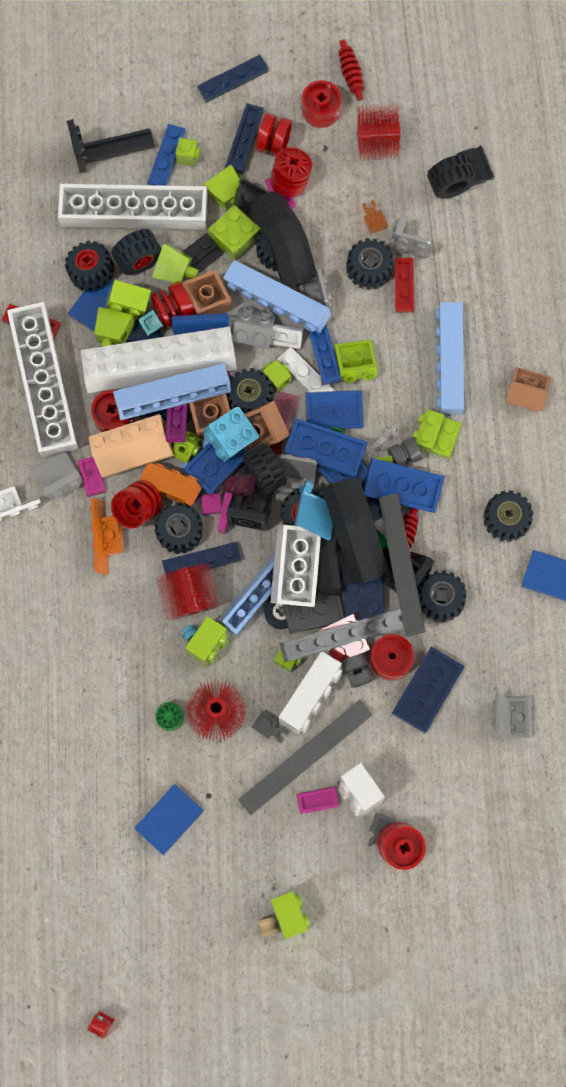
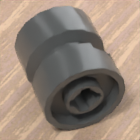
[387,437,422,466]
[342,653,375,688]

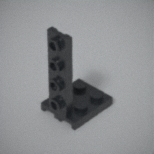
[67,119,155,173]

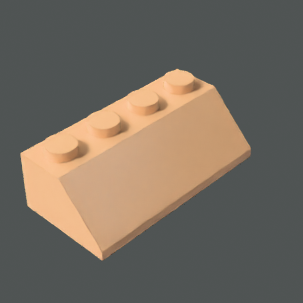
[88,414,174,478]

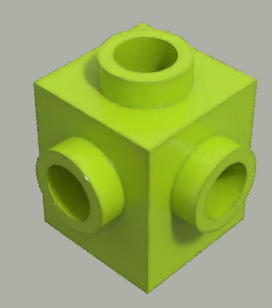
[172,431,201,464]

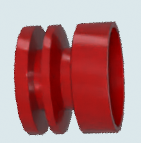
[270,147,312,197]
[150,281,196,329]
[111,480,162,529]

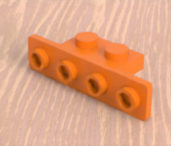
[90,498,124,575]

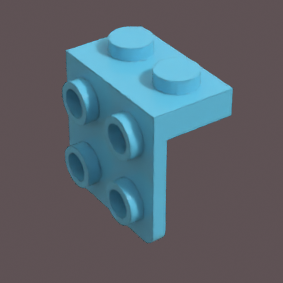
[203,407,259,462]

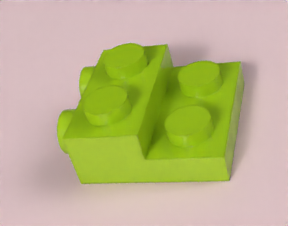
[334,339,378,383]
[413,409,462,459]

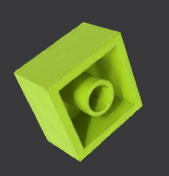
[208,205,260,261]
[105,280,151,320]
[185,616,229,668]
[271,891,310,940]

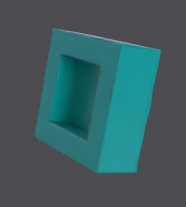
[138,310,165,336]

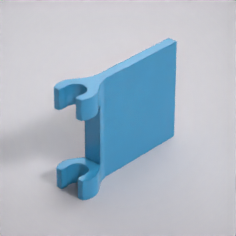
[295,480,333,540]

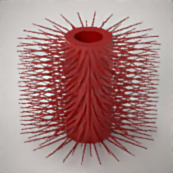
[356,103,401,161]
[155,563,221,620]
[186,679,246,742]

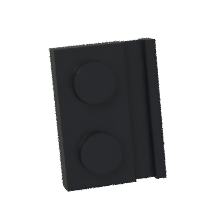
[456,145,494,186]
[233,179,268,214]
[182,233,224,274]

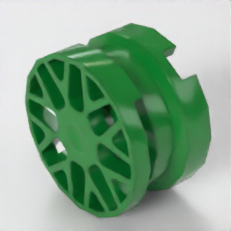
[155,702,184,731]

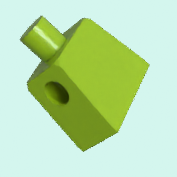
[203,165,242,210]
[152,243,199,283]
[94,307,135,347]

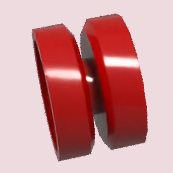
[302,80,341,128]
[256,113,293,157]
[91,390,135,433]
[370,634,414,681]
[377,821,426,870]

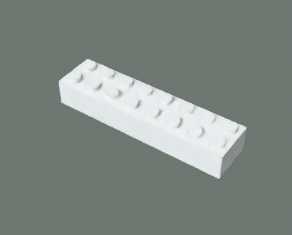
[58,184,208,230]
[7,302,79,458]
[81,327,237,393]

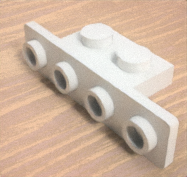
[0,485,41,521]

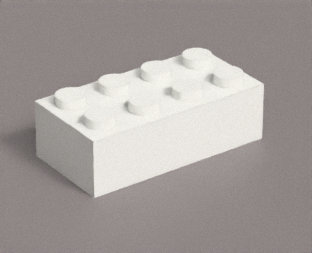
[271,525,321,607]
[279,652,343,735]
[338,763,384,818]

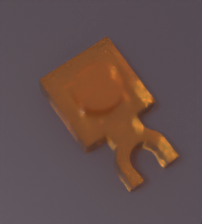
[362,200,388,235]

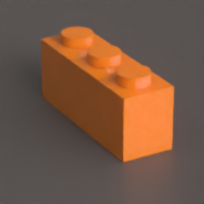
[139,462,201,507]

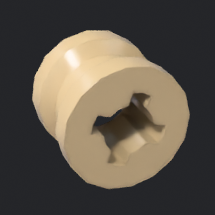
[257,916,280,938]

